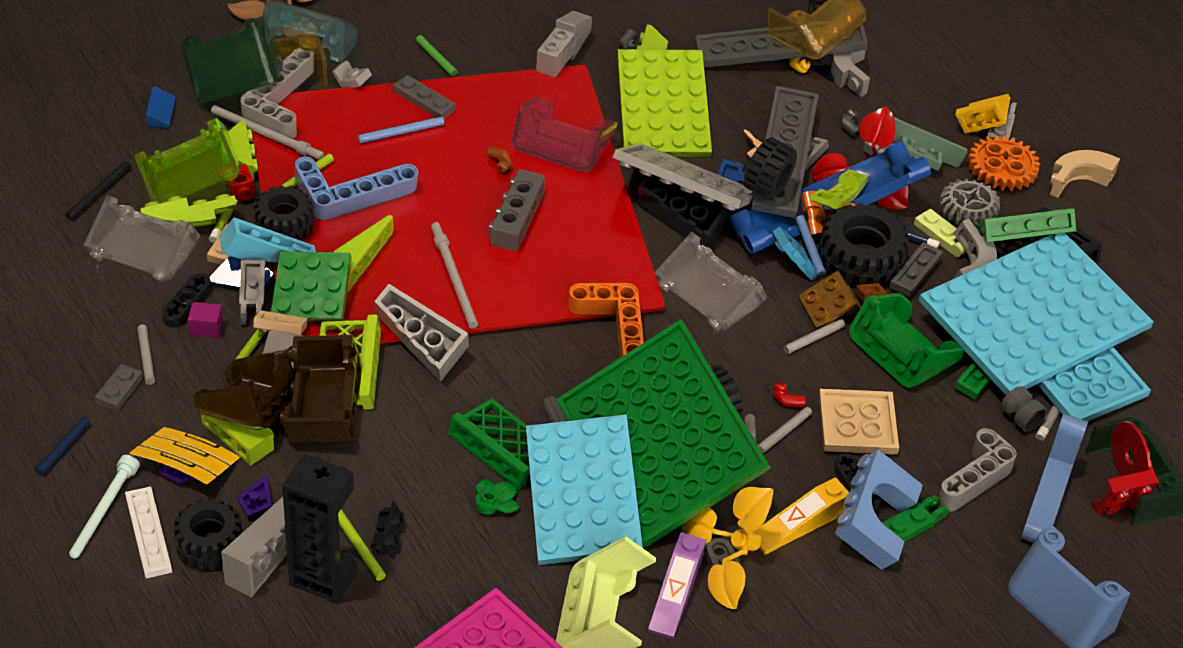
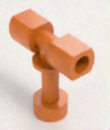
[800,191,855,239]

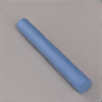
[795,215,826,276]

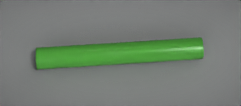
[416,35,458,77]

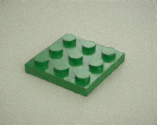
[271,251,352,322]

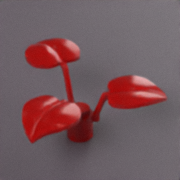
[811,106,909,210]

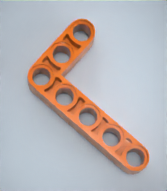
[568,283,644,358]

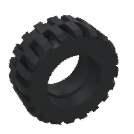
[818,203,909,286]

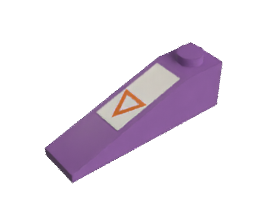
[648,532,706,640]

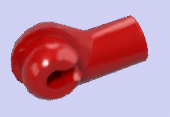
[772,382,806,408]

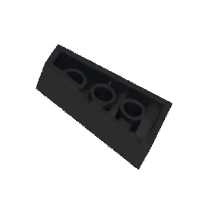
[638,174,729,253]

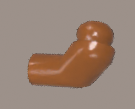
[487,146,512,173]

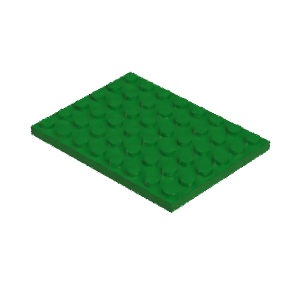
[557,319,771,549]

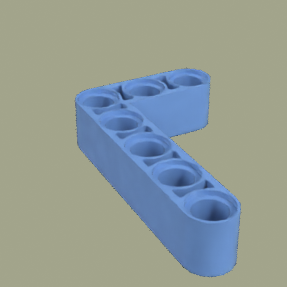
[295,156,418,220]
[1021,414,1088,543]

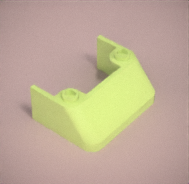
[556,536,656,648]

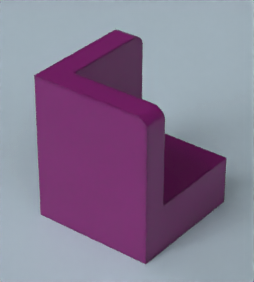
[188,302,223,339]

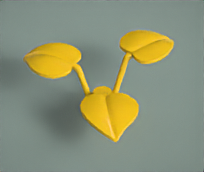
[682,487,773,609]

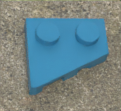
[773,226,819,281]

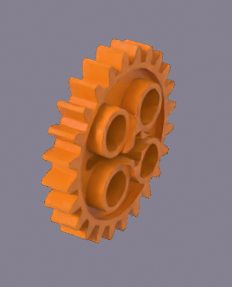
[968,135,1040,191]

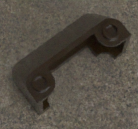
[193,349,295,430]

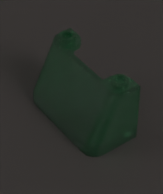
[181,17,284,103]

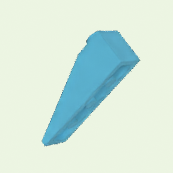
[219,218,316,262]

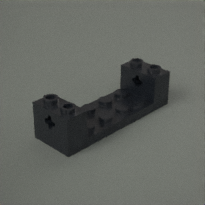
[282,453,357,604]

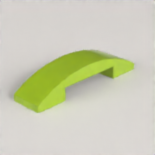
[810,169,869,209]

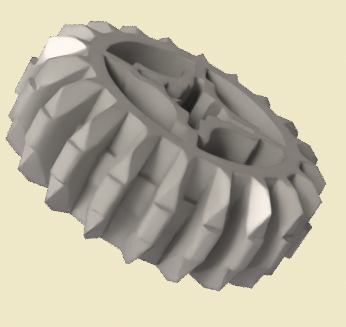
[939,178,1000,227]

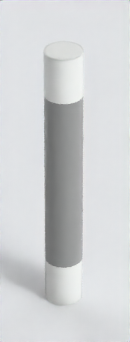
[1035,404,1060,441]

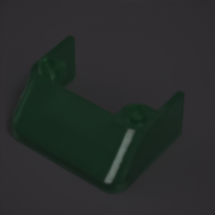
[1086,417,1183,526]

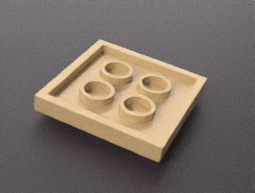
[819,389,899,454]

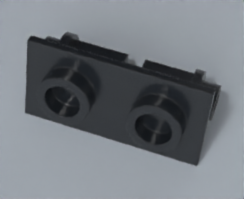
[371,501,405,559]

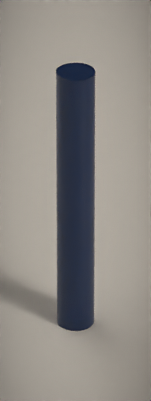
[35,417,90,476]

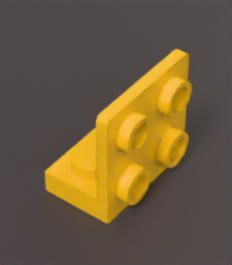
[955,94,1010,134]

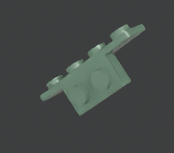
[894,117,967,171]

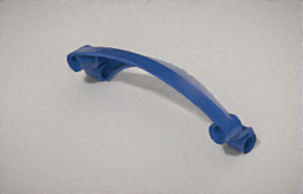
[729,141,931,254]

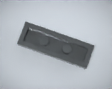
[393,75,456,119]
[889,242,943,297]

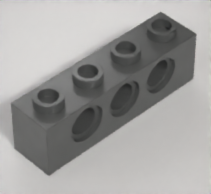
[488,169,545,252]

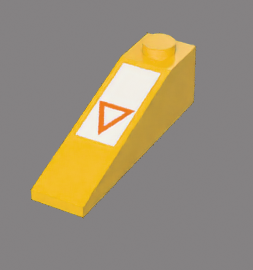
[757,477,849,555]

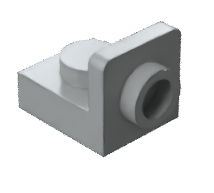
[333,60,372,88]

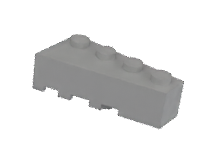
[374,284,469,382]
[221,497,287,597]

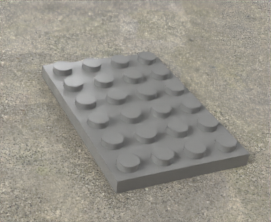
[613,143,754,210]

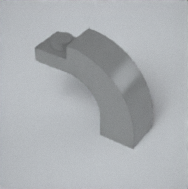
[830,50,870,97]
[953,219,997,279]

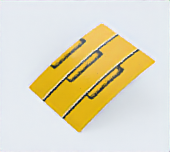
[129,427,240,484]

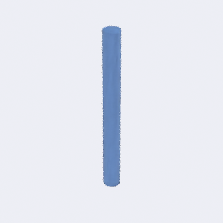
[358,116,444,144]

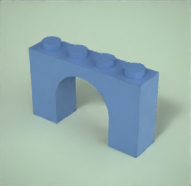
[835,449,923,570]

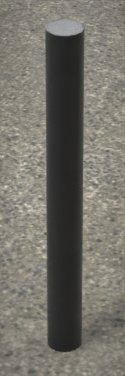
[65,161,131,220]

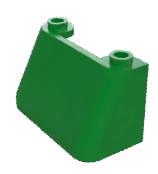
[850,293,965,388]

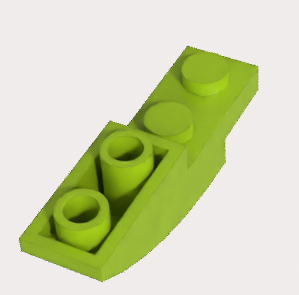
[140,194,237,227]

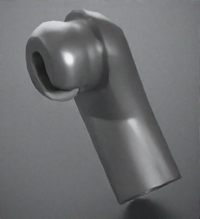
[841,109,860,138]

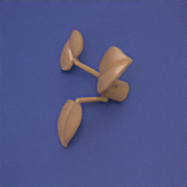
[227,0,318,39]

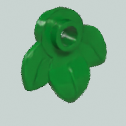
[475,479,520,515]

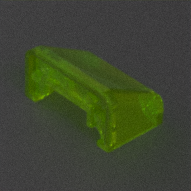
[134,118,240,204]

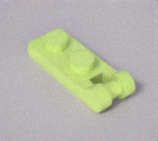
[914,209,965,257]

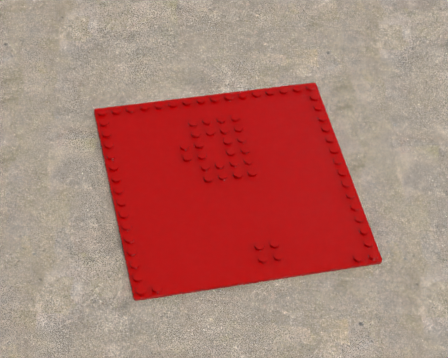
[252,65,665,344]

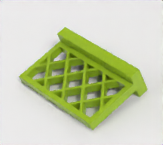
[320,315,382,410]

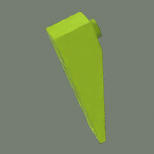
[333,215,393,292]

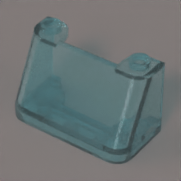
[260,0,358,62]

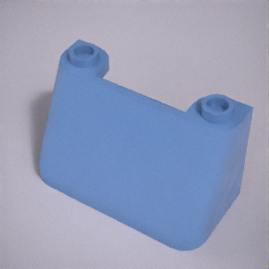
[1008,525,1130,648]

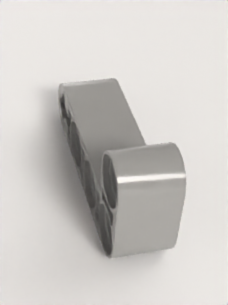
[938,428,1017,512]

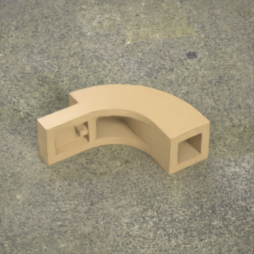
[1050,150,1120,198]

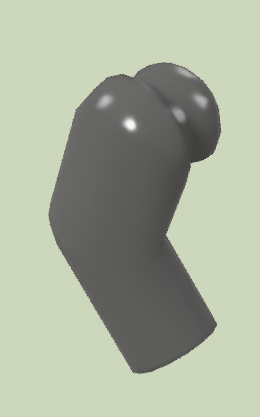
[619,29,638,49]

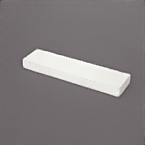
[125,487,172,579]

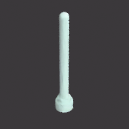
[69,455,140,558]

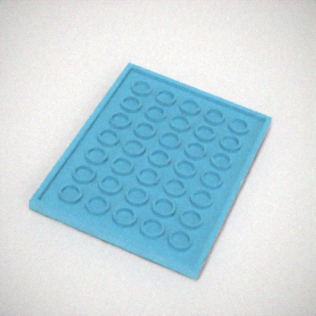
[918,233,1154,395]

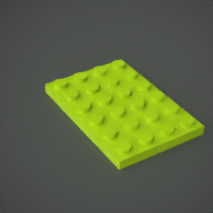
[617,49,712,157]

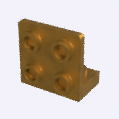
[799,271,861,329]

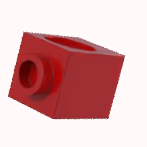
[224,164,256,202]

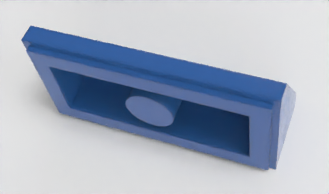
[146,87,176,128]

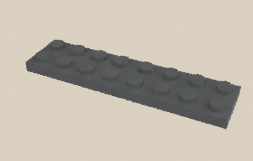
[696,17,868,68]
[751,86,819,218]

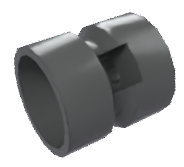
[1001,386,1048,432]

